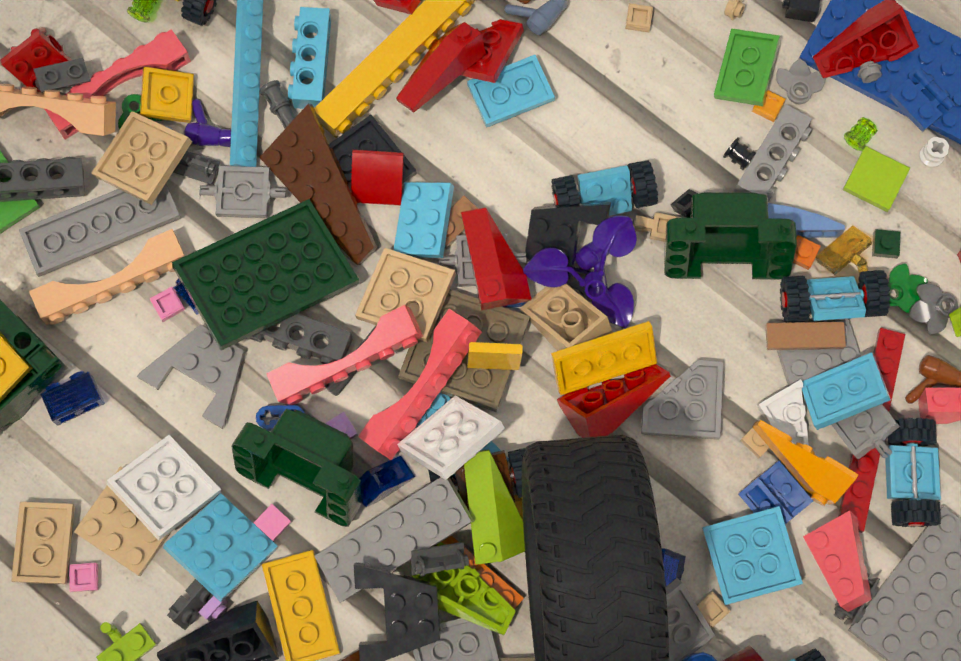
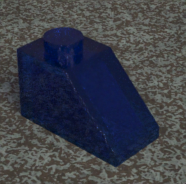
[359,456,415,508]

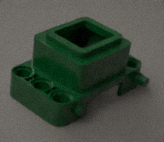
[664,192,797,280]
[231,409,361,527]

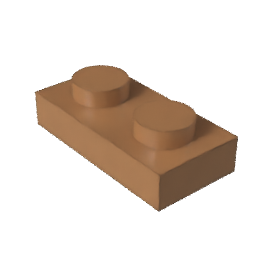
[445,196,478,249]

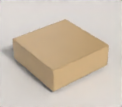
[625,3,653,33]
[697,591,731,629]

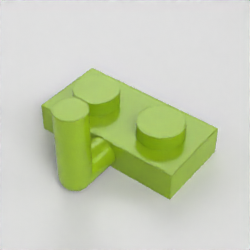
[96,622,157,661]

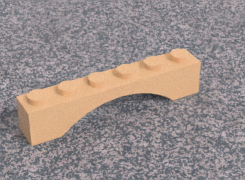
[0,84,116,136]
[29,229,185,325]

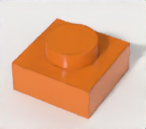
[793,235,821,270]

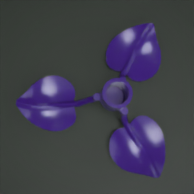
[523,216,637,328]

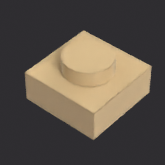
[740,428,769,459]

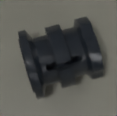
[723,137,756,170]

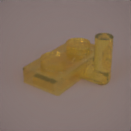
[816,226,872,276]

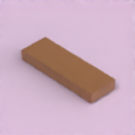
[765,322,846,350]

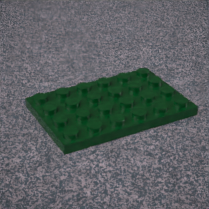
[172,199,359,350]

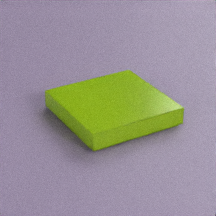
[843,146,910,212]

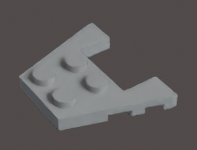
[137,324,245,429]

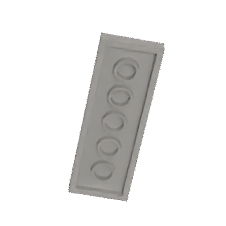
[19,184,181,277]
[314,477,474,602]

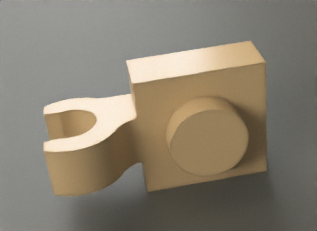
[633,212,680,242]

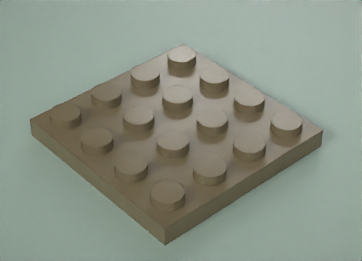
[398,289,530,412]

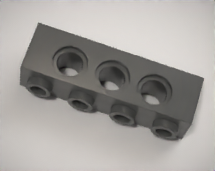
[0,157,85,202]
[248,314,353,364]

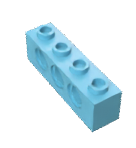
[288,7,331,109]

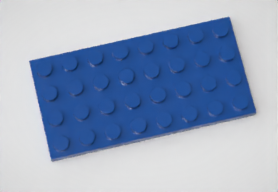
[799,0,961,144]

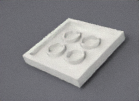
[397,396,505,480]
[107,435,221,541]

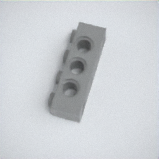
[733,104,812,202]

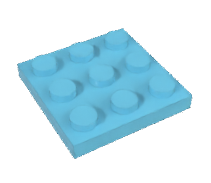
[163,493,278,602]
[702,506,803,605]

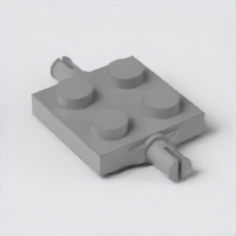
[199,166,286,218]
[439,233,526,287]
[831,404,900,459]

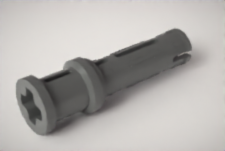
[259,80,295,129]

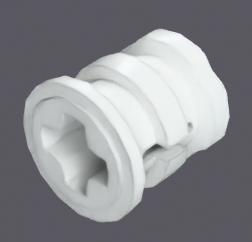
[919,137,949,167]

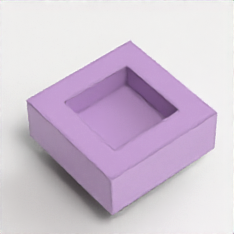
[325,412,358,440]
[199,596,228,621]

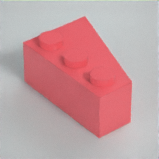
[803,511,872,612]

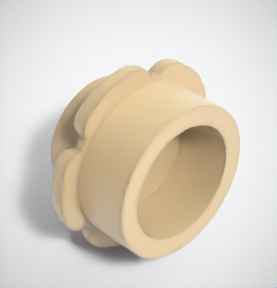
[724,0,745,20]

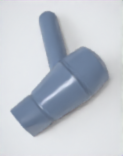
[504,0,568,35]

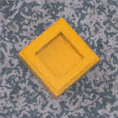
[752,90,786,122]

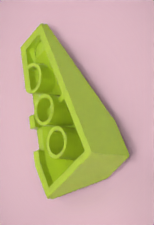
[464,450,525,564]
[411,542,516,635]

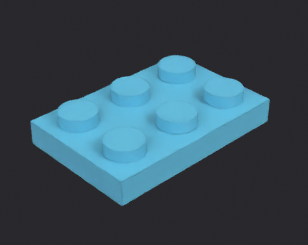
[467,55,555,128]
[393,182,454,258]
[802,352,891,430]

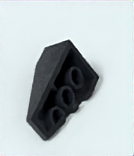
[157,601,279,661]

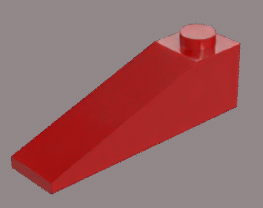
[812,0,919,78]
[396,22,486,113]
[461,207,532,311]
[557,364,671,438]

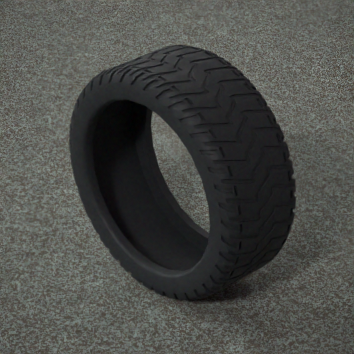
[522,435,669,661]

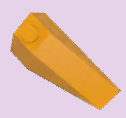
[752,420,858,506]

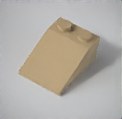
[520,284,613,351]

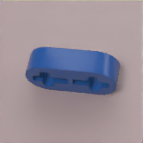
[256,405,304,431]

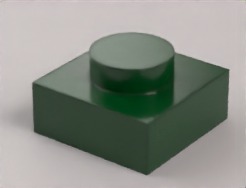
[872,229,901,259]

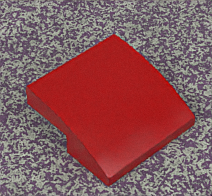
[351,150,404,206]

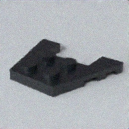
[525,202,611,295]
[353,562,441,661]

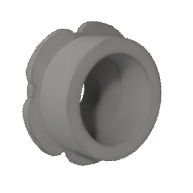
[857,61,882,83]

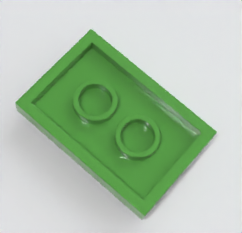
[714,28,780,106]

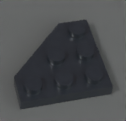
[329,115,417,184]

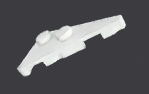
[757,379,809,445]

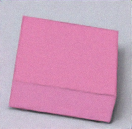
[150,286,185,322]
[254,504,292,542]
[69,563,98,592]

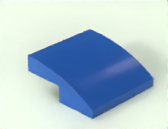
[738,460,813,524]

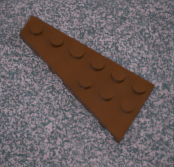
[259,103,378,265]

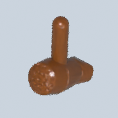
[905,355,961,404]

